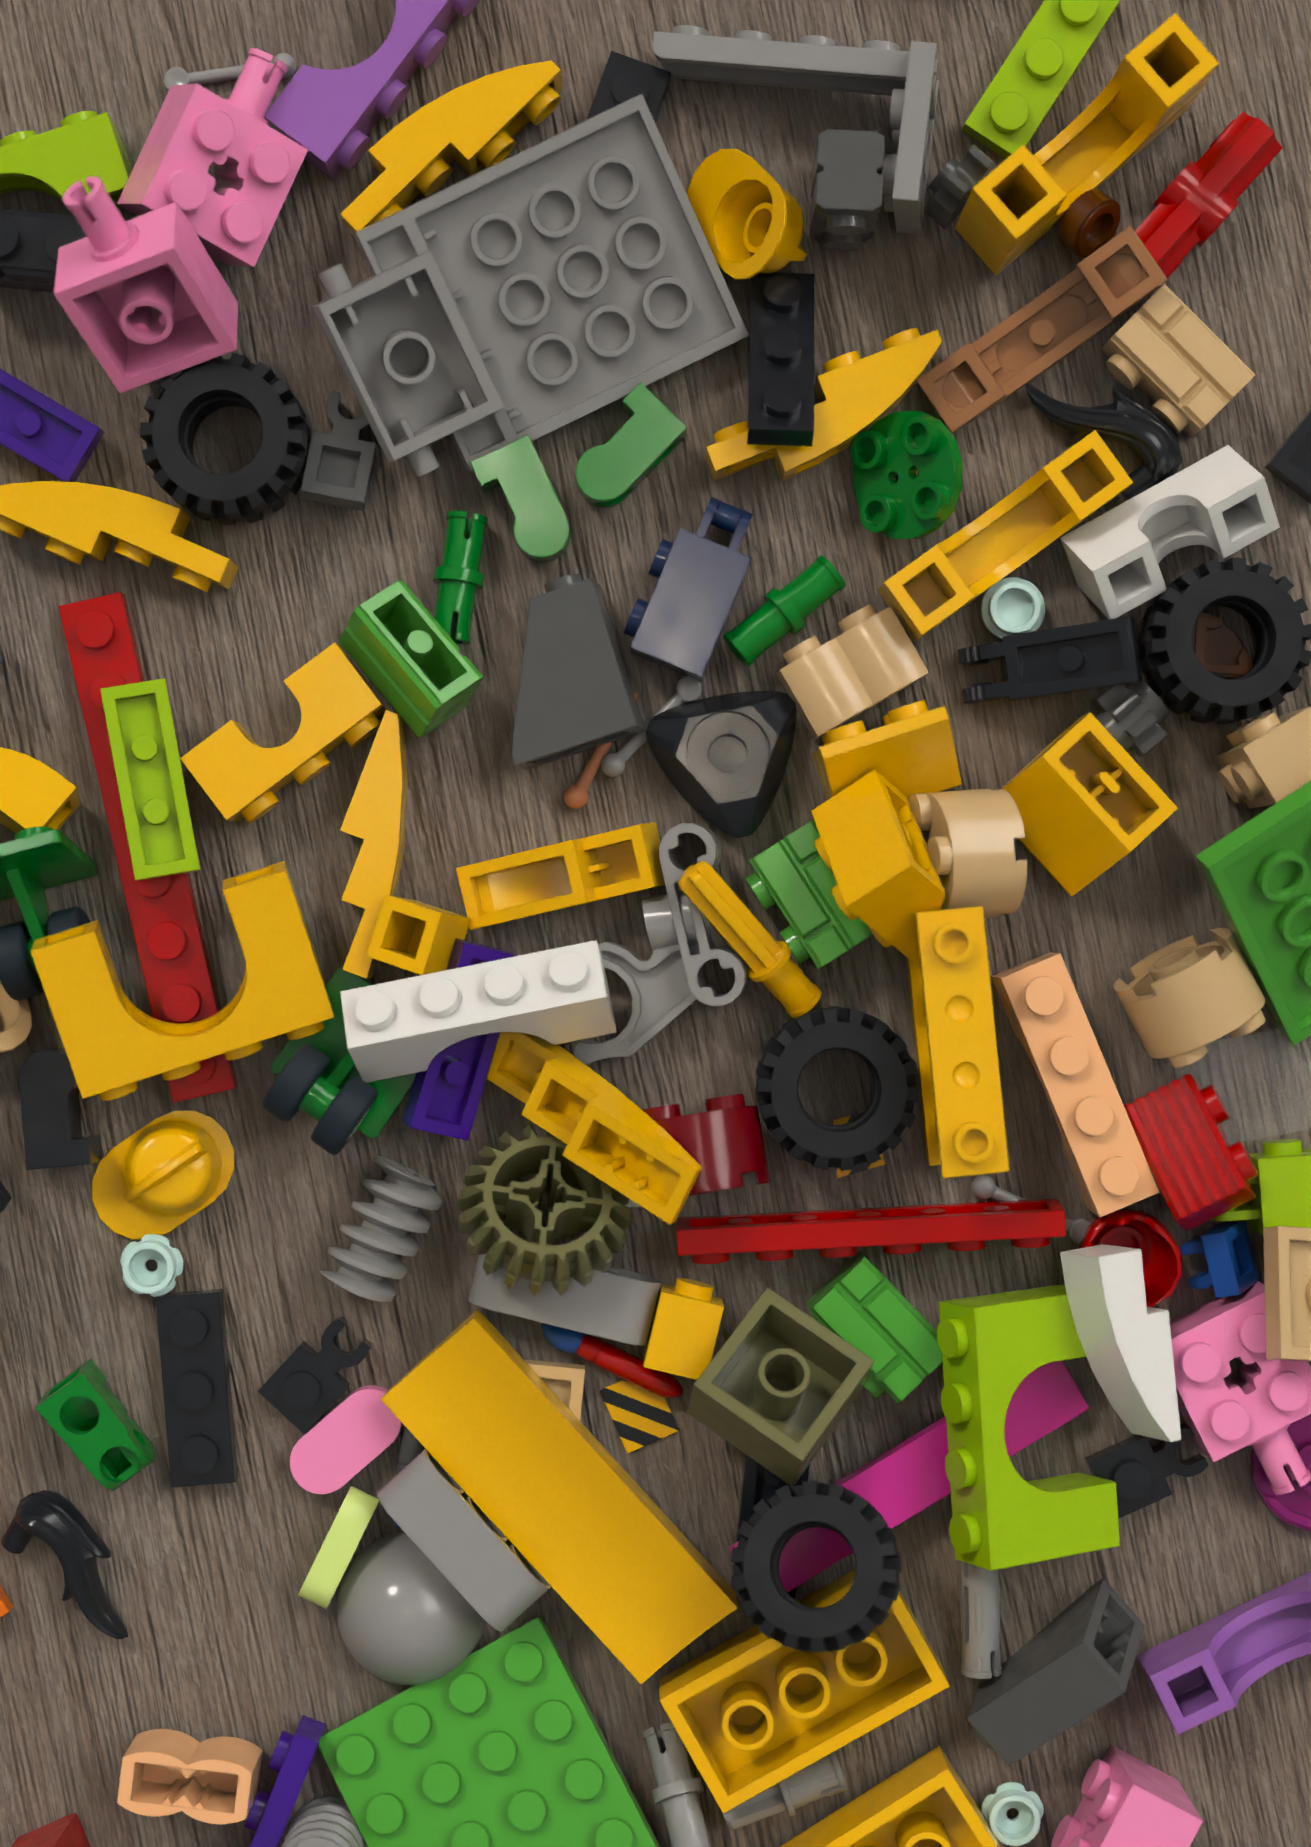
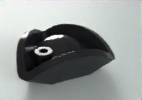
[646,691,797,838]

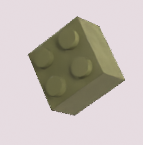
[687,1287,874,1487]

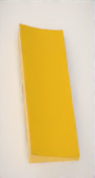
[381,1309,738,1685]

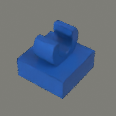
[1180,1220,1260,1298]

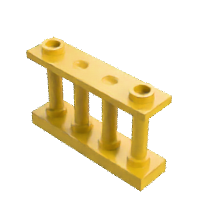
[906,906,1009,1178]

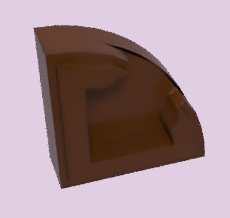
[1192,612,1252,680]

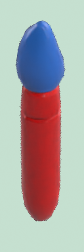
[541,1323,683,1398]

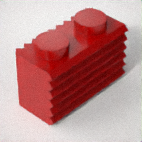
[1124,1074,1259,1231]

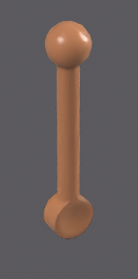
[563,692,640,809]

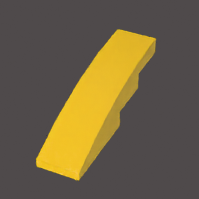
[340,710,408,979]
[487,1032,702,1225]

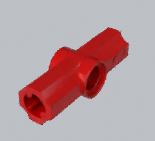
[1135,111,1283,295]

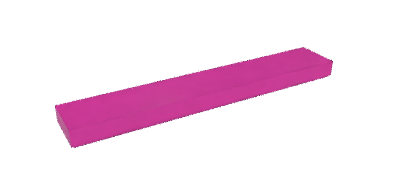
[728,1361,1090,1592]

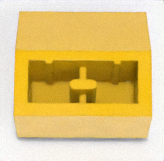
[811,700,962,801]
[1001,712,1178,897]
[811,769,945,962]

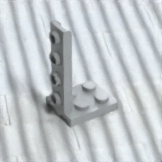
[652,25,939,235]

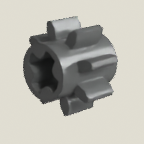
[1091,681,1170,757]

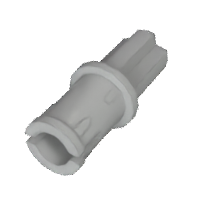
[723,1752,848,1829]

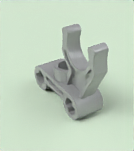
[574,823,750,1065]

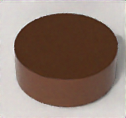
[1058,189,1120,258]

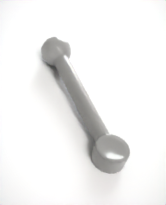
[164,53,296,90]
[601,676,702,778]
[971,1174,1091,1244]

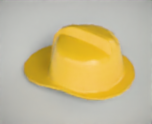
[687,149,808,280]
[92,1111,234,1240]

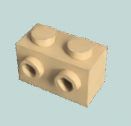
[1216,706,1311,809]

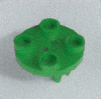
[851,411,963,539]

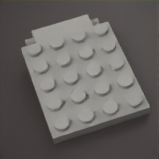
[312,94,749,477]

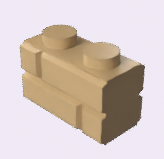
[1102,284,1256,438]

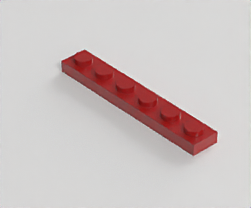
[676,1198,1066,1264]

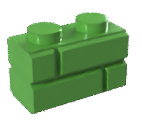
[338,580,484,738]
[745,819,873,969]
[806,1251,943,1403]

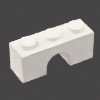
[1060,445,1280,619]

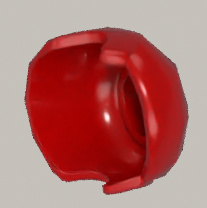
[1078,1209,1182,1307]

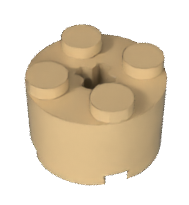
[909,789,1027,918]
[1113,928,1266,1068]

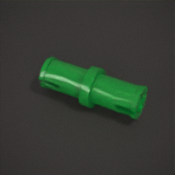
[433,510,488,645]
[723,555,846,667]

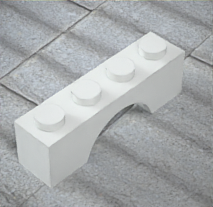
[341,940,617,1083]

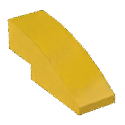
[456,822,665,930]

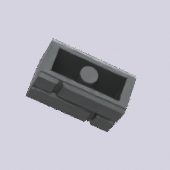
[809,129,885,251]

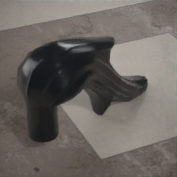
[1025,383,1183,499]
[1,1490,128,1639]

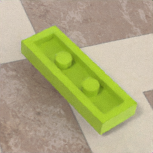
[962,0,1120,159]
[100,678,200,882]

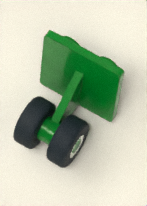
[0,826,97,1001]
[262,966,416,1155]

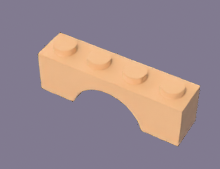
[991,952,1160,1217]

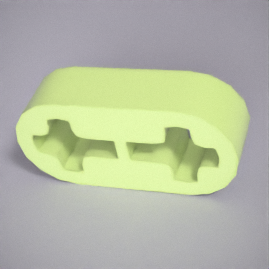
[298,1486,379,1609]

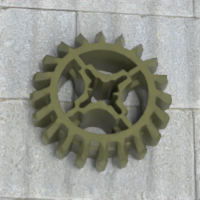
[457,1123,632,1296]

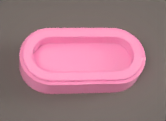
[290,1385,403,1494]

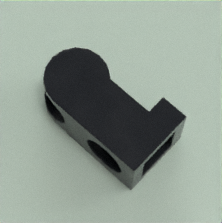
[19,1048,102,1170]

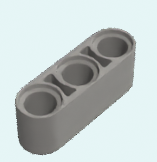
[468,1254,662,1345]
[377,1449,551,1632]

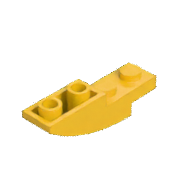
[340,60,563,237]
[705,327,942,481]
[0,481,239,593]

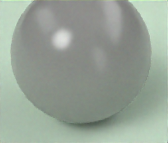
[336,1532,486,1685]

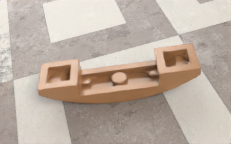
[916,226,1168,433]

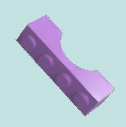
[264,0,480,180]
[1136,1571,1311,1735]

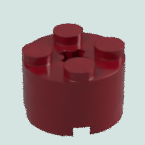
[643,1094,770,1196]

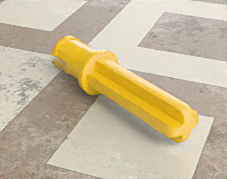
[678,861,822,1018]

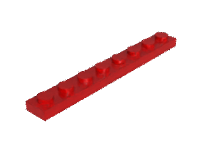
[58,592,238,1103]

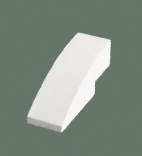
[1060,1244,1181,1442]

